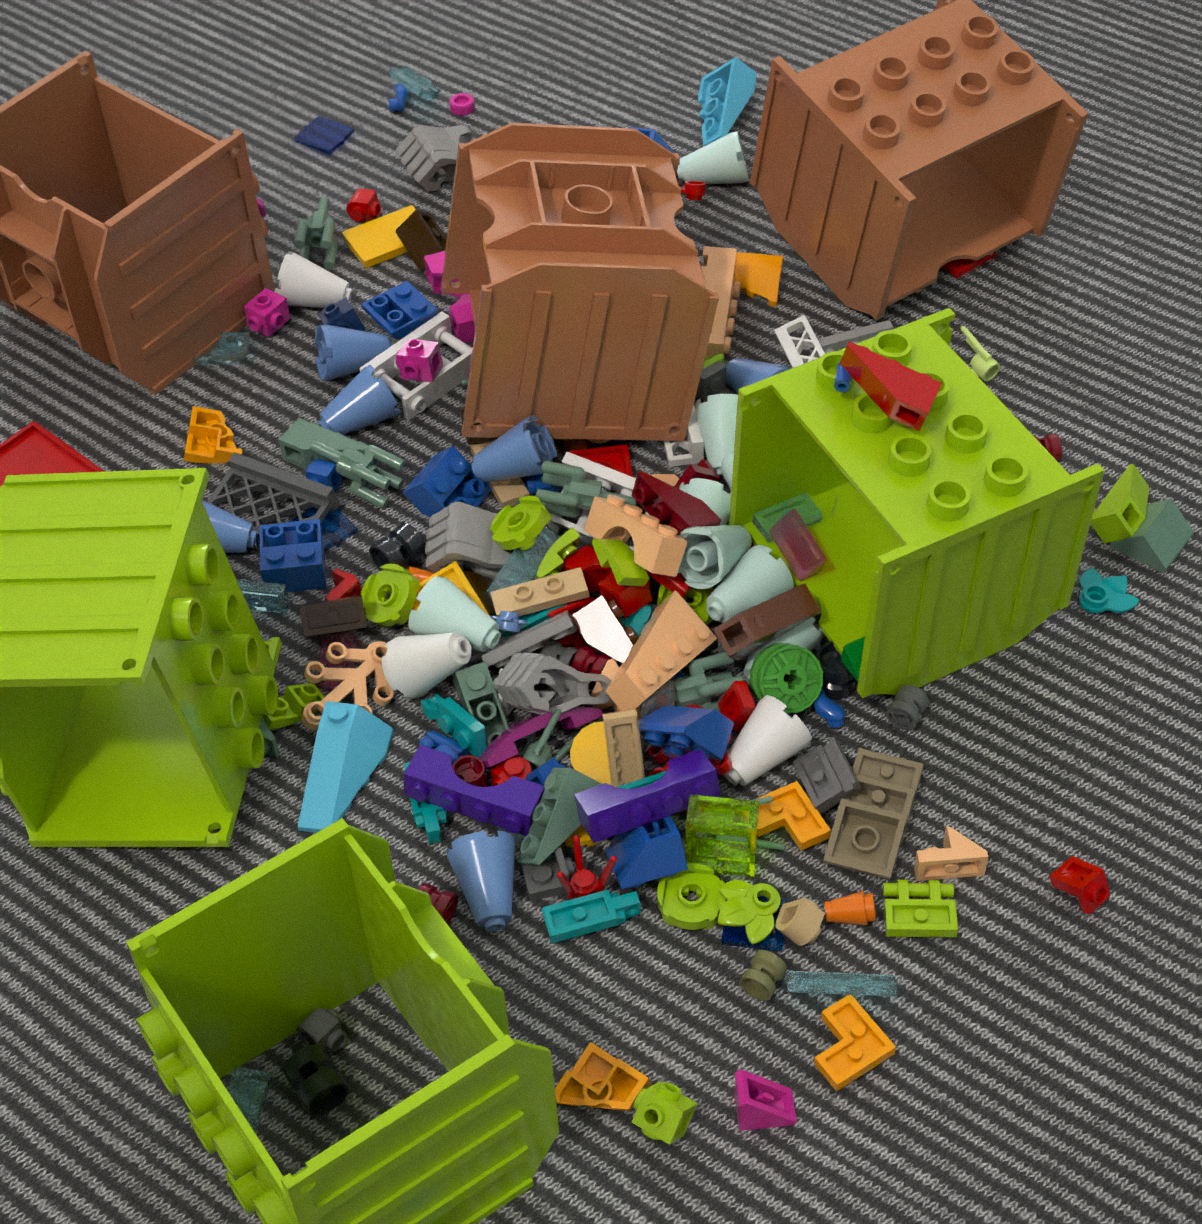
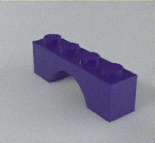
[404,745,545,836]
[574,749,721,843]

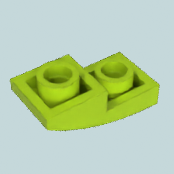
[535,527,580,579]
[592,538,650,586]
[263,683,325,730]

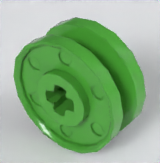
[750,643,823,713]

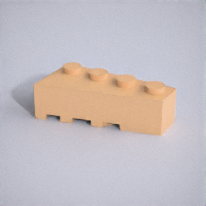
[701,246,741,357]
[605,590,717,711]

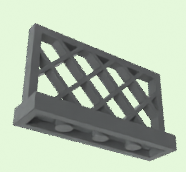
[207,452,340,539]

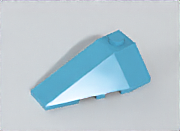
[698,57,757,146]
[298,701,394,833]

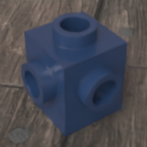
[318,297,365,331]

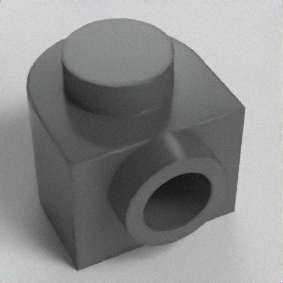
[296,1007,347,1055]

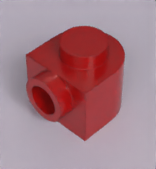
[346,188,381,223]
[491,756,531,786]

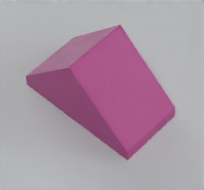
[734,1069,797,1131]

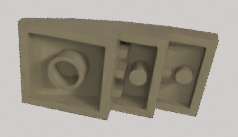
[823,748,924,880]

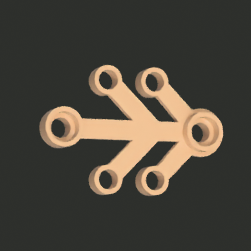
[301,641,394,731]

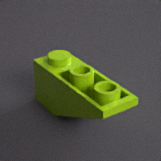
[1090,464,1149,544]

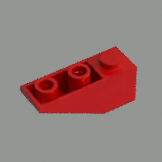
[840,341,942,431]

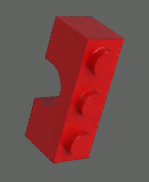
[561,545,652,619]

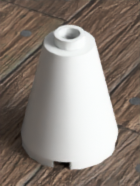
[275,251,353,308]
[382,633,471,699]
[722,695,812,786]

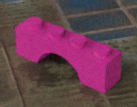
[424,251,475,343]

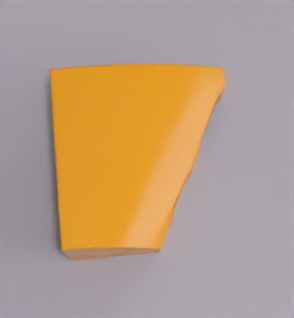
[736,252,783,307]
[183,406,242,463]
[555,1042,652,1111]

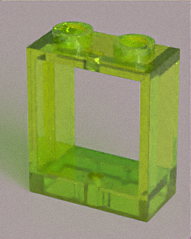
[686,795,760,877]

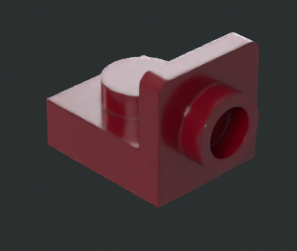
[674,459,720,489]

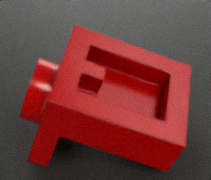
[325,568,361,600]
[718,681,756,731]
[1049,856,1110,914]

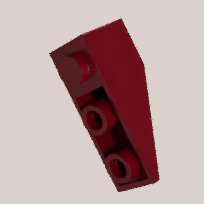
[631,471,721,536]

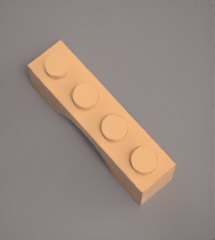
[584,494,688,577]

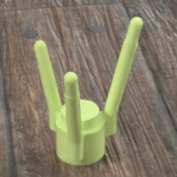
[961,326,1001,382]

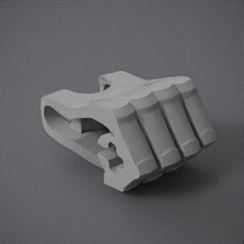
[396,125,472,192]
[425,502,525,581]
[492,652,611,715]

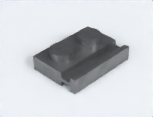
[793,737,862,814]

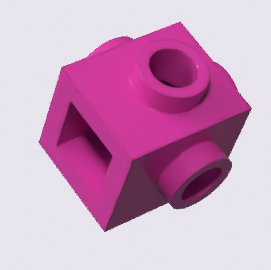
[244,288,290,337]
[396,339,443,382]

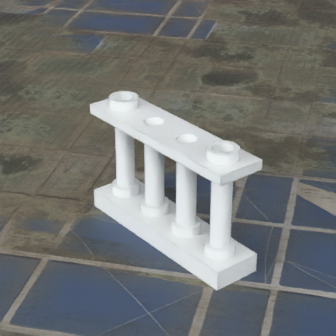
[359,312,473,421]
[547,452,649,551]

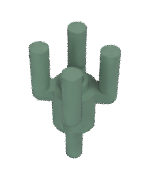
[294,197,338,270]
[310,440,406,509]
[536,460,636,518]
[640,652,743,713]

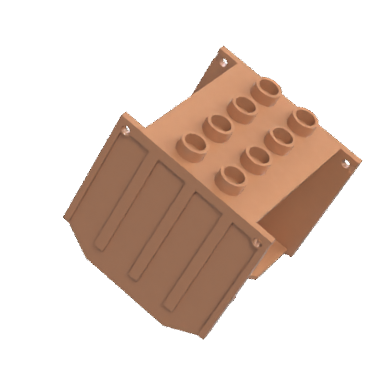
[750,0,1089,321]
[0,50,275,395]
[441,123,719,444]

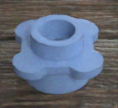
[490,611,528,633]

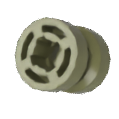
[739,950,787,1001]

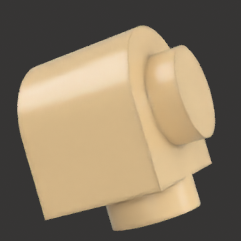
[776,898,825,946]

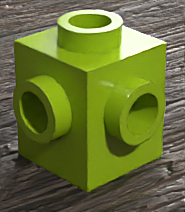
[632,1082,698,1145]

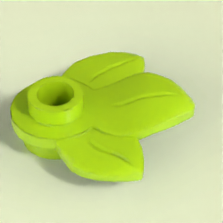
[718,880,780,944]

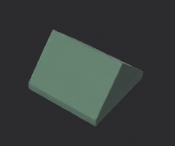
[1110,498,1194,573]

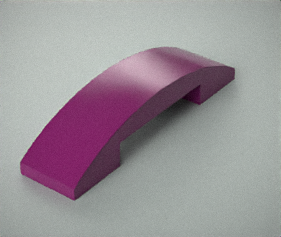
[480,707,603,767]

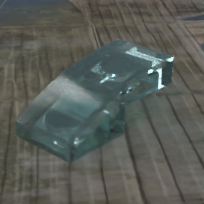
[193,332,250,366]

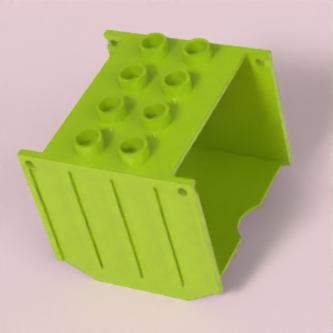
[729,308,1104,698]
[0,468,282,847]
[126,818,559,1224]

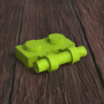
[883,880,958,937]

